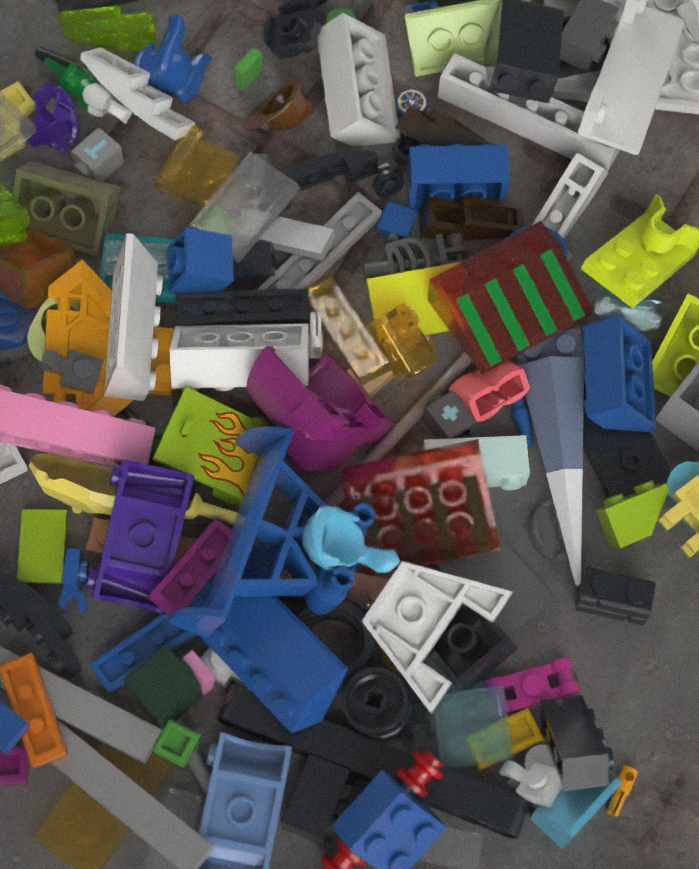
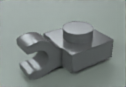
[39,350,103,395]

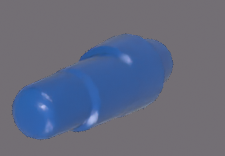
[511,397,533,448]

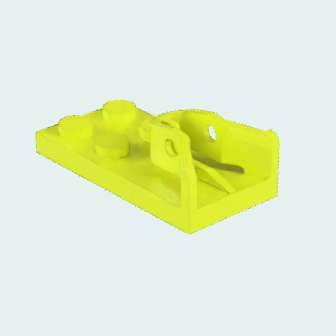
[580,194,699,309]

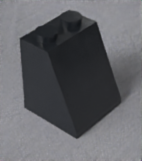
[484,0,563,104]

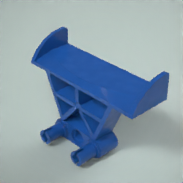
[168,426,375,639]

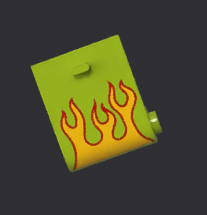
[152,387,271,507]

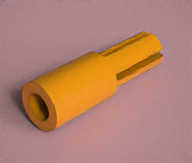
[606,765,638,817]

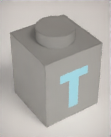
[71,128,124,181]

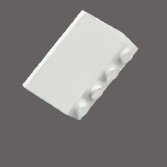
[104,233,163,401]

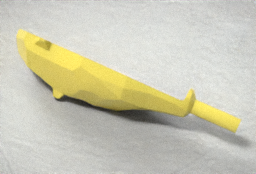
[29,453,238,525]

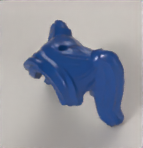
[134,15,212,103]

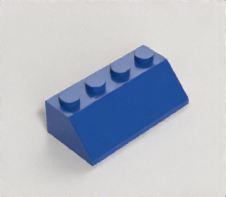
[201,576,348,733]

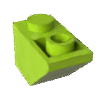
[595,480,669,548]

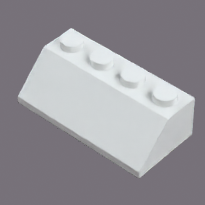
[317,13,400,146]
[170,324,309,391]

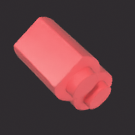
[448,356,530,422]

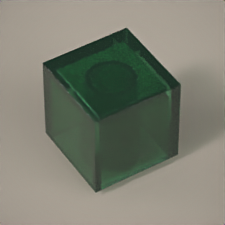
[123,644,203,731]

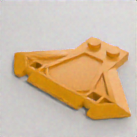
[42,260,179,417]

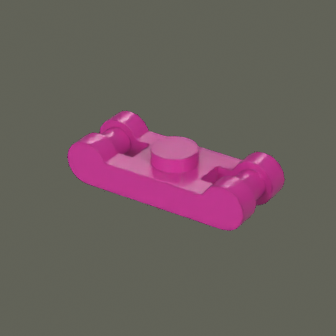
[482,658,581,718]

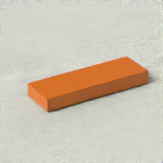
[0,653,68,768]

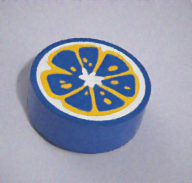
[396,89,428,118]

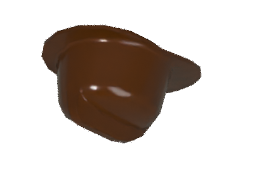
[243,76,313,131]

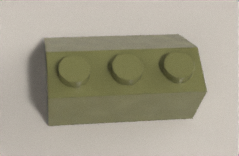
[6,161,121,257]

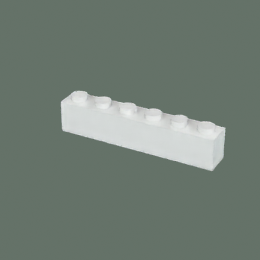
[438,53,620,172]

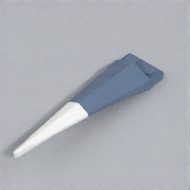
[515,328,585,588]

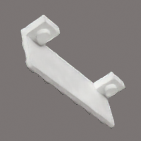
[577,0,685,155]

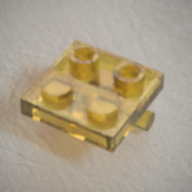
[154,125,241,212]

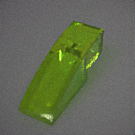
[58,5,158,52]

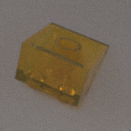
[363,302,438,383]

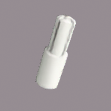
[309,311,323,359]

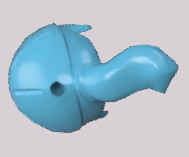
[302,506,400,572]

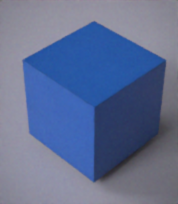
[167,228,234,294]

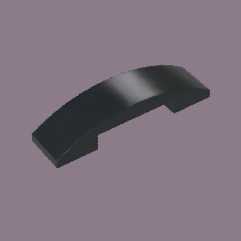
[259,150,378,215]

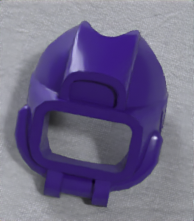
[26,82,80,154]

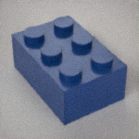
[406,143,510,213]

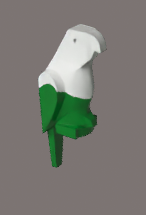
[44,57,133,124]

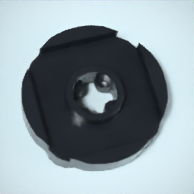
[263,0,322,59]

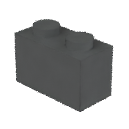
[560,0,620,72]

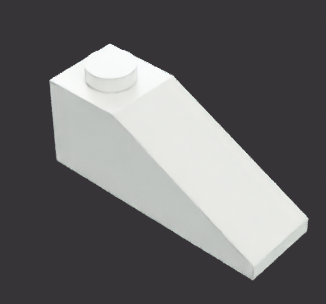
[532,153,608,239]

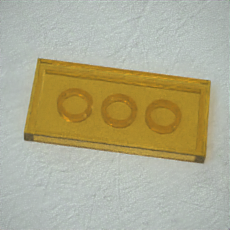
[33,743,176,869]

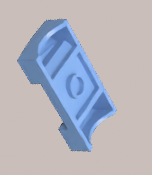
[198,732,292,869]

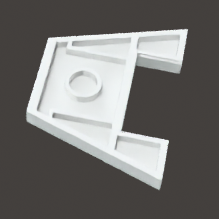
[362,561,513,713]

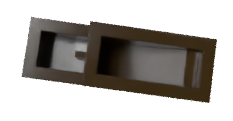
[395,105,489,146]
[419,195,524,240]

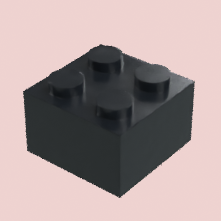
[429,603,518,695]

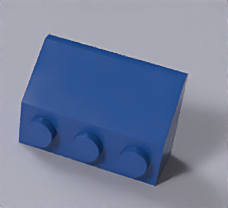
[582,315,656,432]

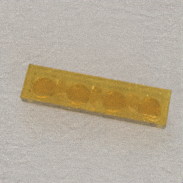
[308,277,391,386]

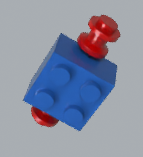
[320,750,447,869]

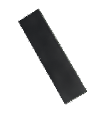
[176,288,310,326]

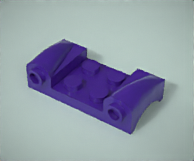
[86,459,194,613]

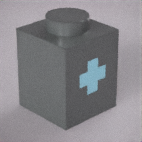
[423,390,477,439]

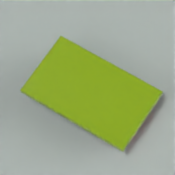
[17,509,67,583]

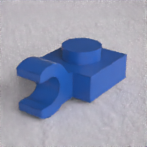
[59,548,89,614]

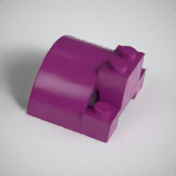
[247,346,395,472]

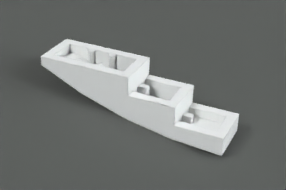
[80,47,196,140]

